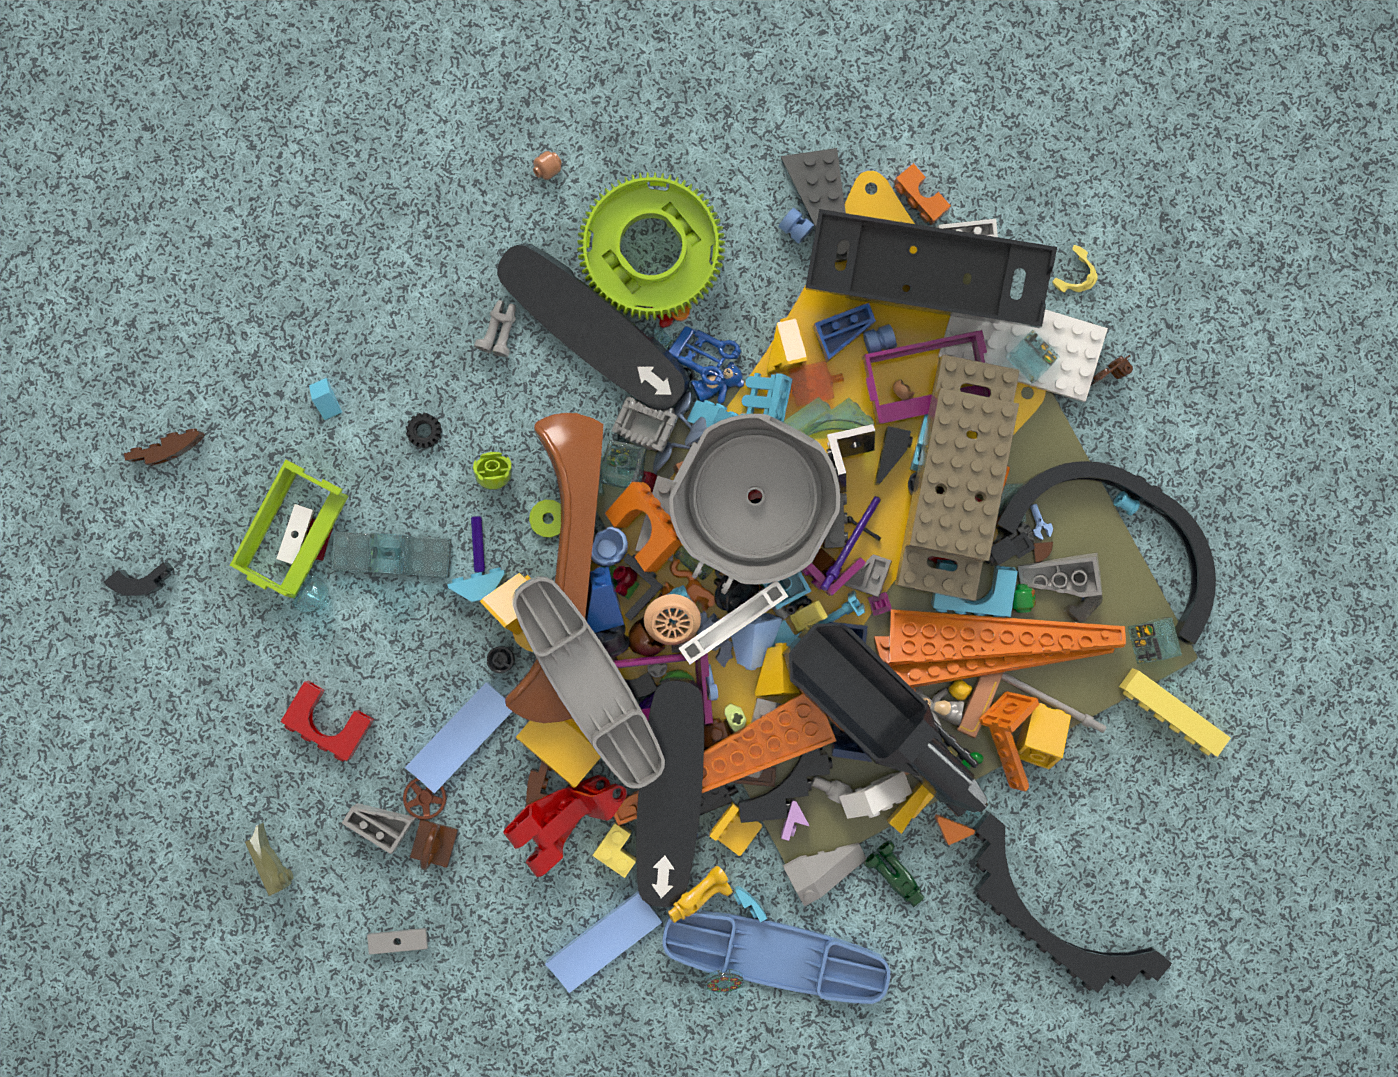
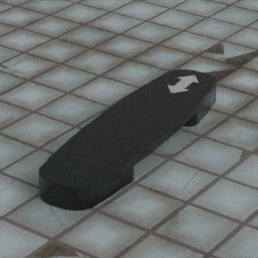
[497,243,690,411]
[636,677,704,907]

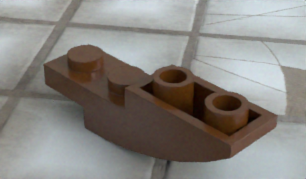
[124,428,205,466]
[526,761,552,806]

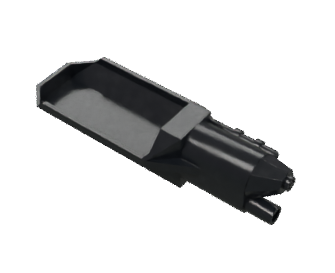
[782,623,988,817]

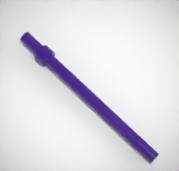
[821,496,881,591]

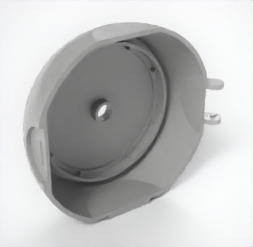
[669,414,840,594]

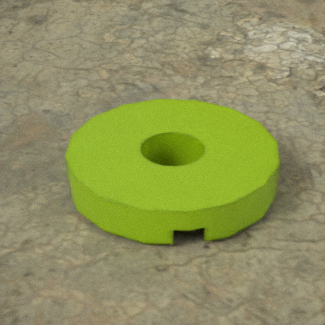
[529,499,561,538]

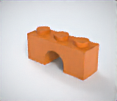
[894,163,951,225]

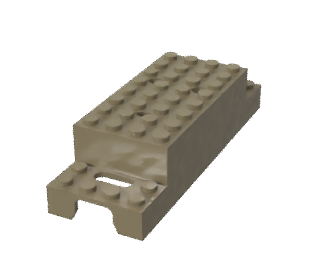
[895,355,1020,601]

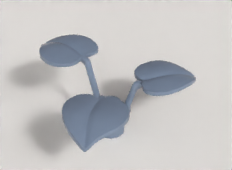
[653,391,707,475]

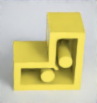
[593,821,636,878]

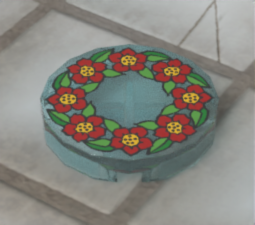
[705,969,744,993]

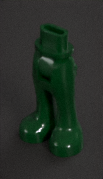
[863,840,925,907]

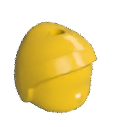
[948,679,972,701]

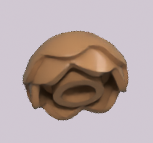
[893,379,915,400]

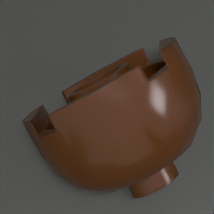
[628,617,665,657]

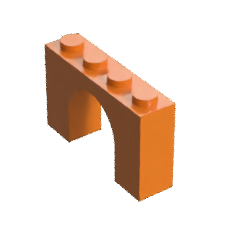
[605,482,682,572]

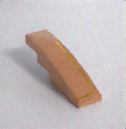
[957,672,1003,738]

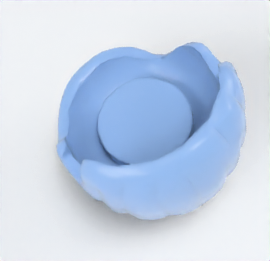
[591,527,628,567]

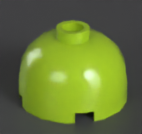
[473,452,512,490]

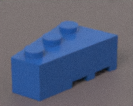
[813,303,876,363]

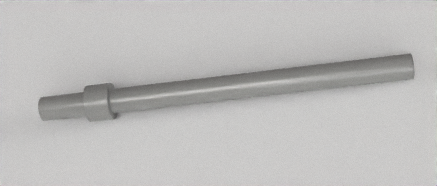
[1001,672,1106,733]

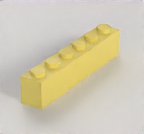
[1119,668,1231,757]

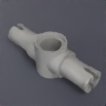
[811,776,854,804]

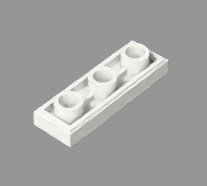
[277,504,315,564]

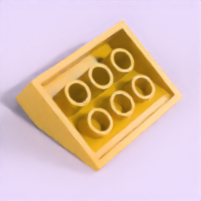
[515,718,601,788]

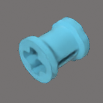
[1113,491,1140,516]

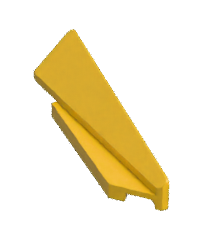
[887,751,952,834]

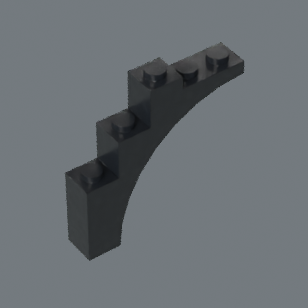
[738,747,833,823]

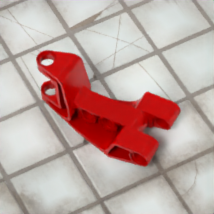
[503,775,627,877]

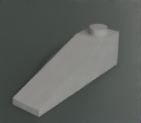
[1018,553,1102,597]

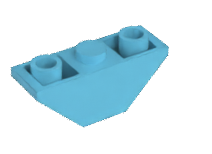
[447,567,507,602]

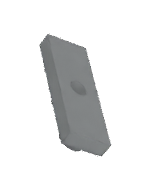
[367,928,428,954]

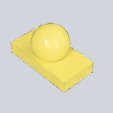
[789,600,828,632]

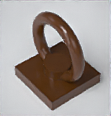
[410,820,458,870]

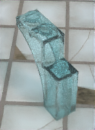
[783,397,875,436]

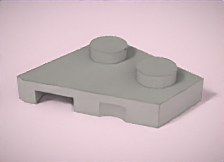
[844,554,892,598]

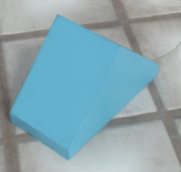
[309,378,343,420]

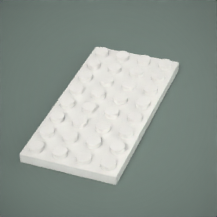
[938,310,1108,402]

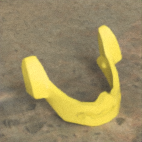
[1052,245,1098,292]

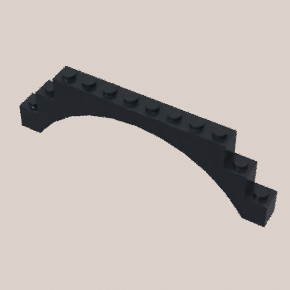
[973,811,1172,993]

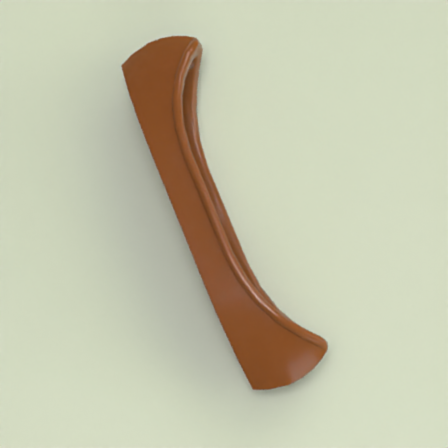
[505,413,604,723]

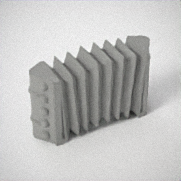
[611,396,678,453]

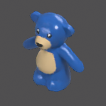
[691,362,744,404]

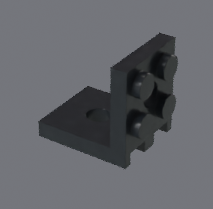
[826,424,875,493]
[623,554,664,620]

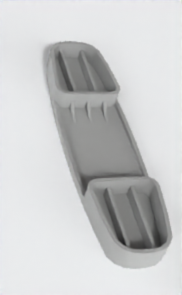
[512,576,665,788]

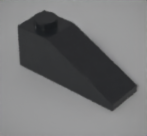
[874,426,913,485]

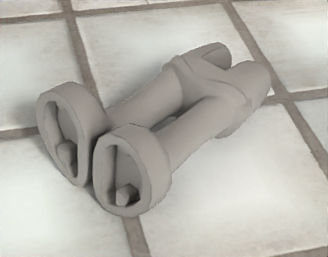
[474,300,516,357]

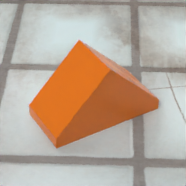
[935,814,975,845]

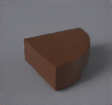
[1033,542,1053,563]

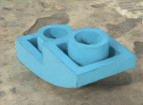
[733,886,767,922]

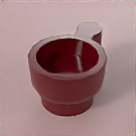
[613,566,637,597]

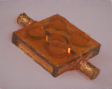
[788,361,844,407]

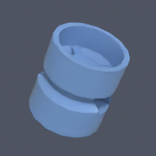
[778,208,814,244]
[863,324,897,354]

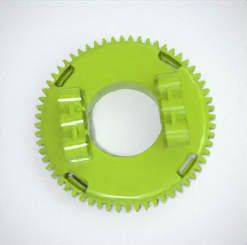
[577,172,725,321]

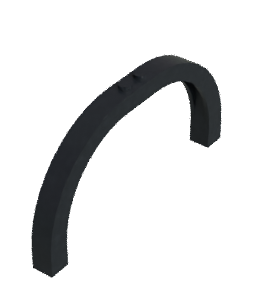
[995,461,1216,645]

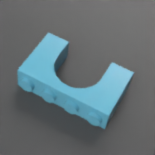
[931,559,1018,618]

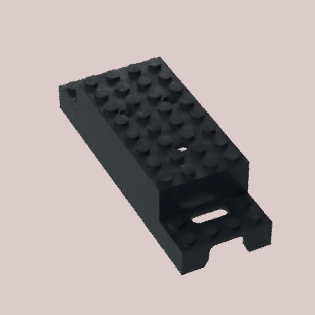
[805,209,1057,328]

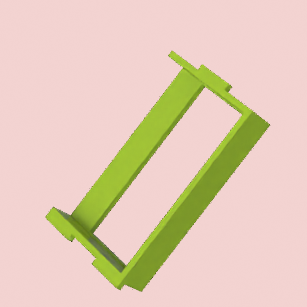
[230,459,349,599]

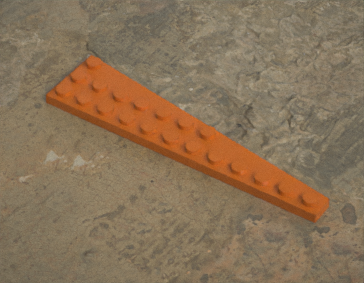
[889,609,1126,665]
[874,636,1115,688]
[614,693,836,826]

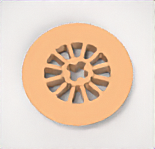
[644,594,701,645]

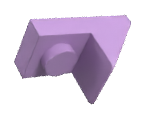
[780,798,809,841]

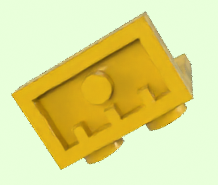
[709,802,762,856]

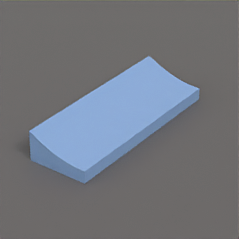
[405,682,512,793]
[545,891,662,993]

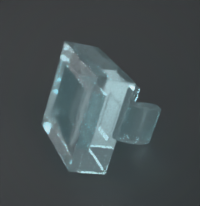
[653,328,673,349]

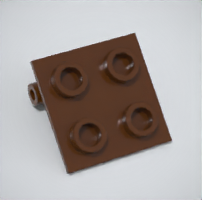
[1091,355,1133,385]

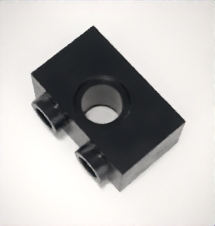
[985,536,1019,566]

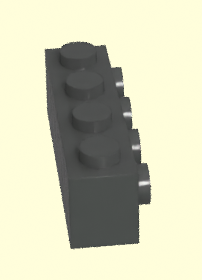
[823,493,848,548]

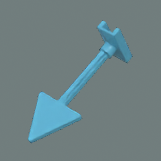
[772,590,865,647]

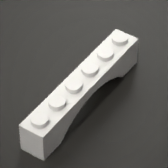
[679,581,788,664]

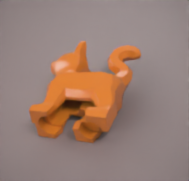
[658,559,715,611]

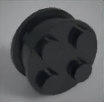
[714,575,759,614]
[595,624,630,661]

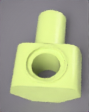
[724,703,746,732]

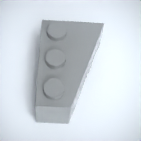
[342,803,417,854]

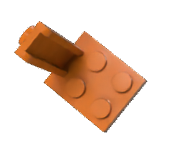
[979,691,1040,792]

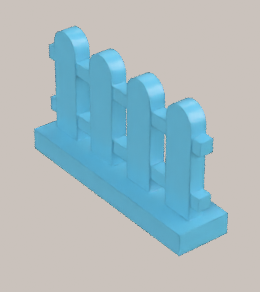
[740,373,792,423]

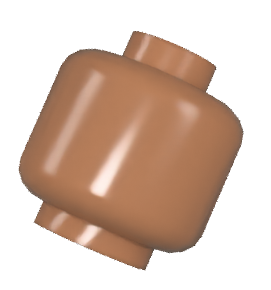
[533,151,562,180]

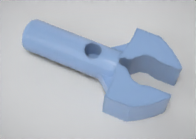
[1030,504,1053,540]
[706,664,718,701]

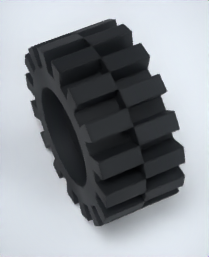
[406,413,442,449]

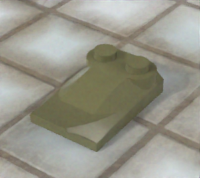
[245,822,294,896]

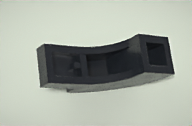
[104,562,174,596]

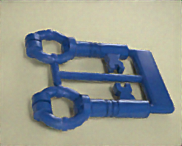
[669,326,742,385]

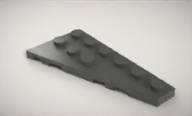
[781,148,850,262]

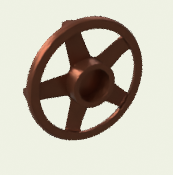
[403,778,446,820]

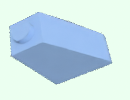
[731,613,782,670]

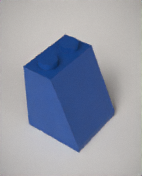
[585,567,624,633]

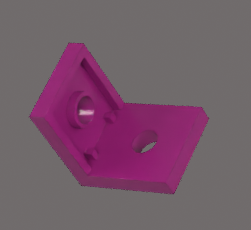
[801,557,866,596]

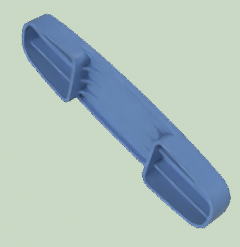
[663,910,890,1004]

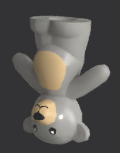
[916,688,964,727]

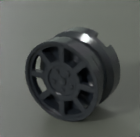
[487,646,515,673]

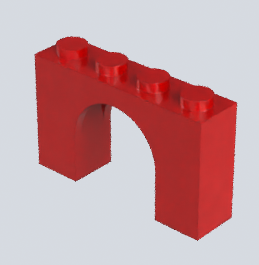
[280,681,375,762]

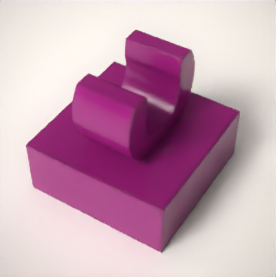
[867,592,892,616]

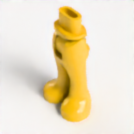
[668,866,733,923]

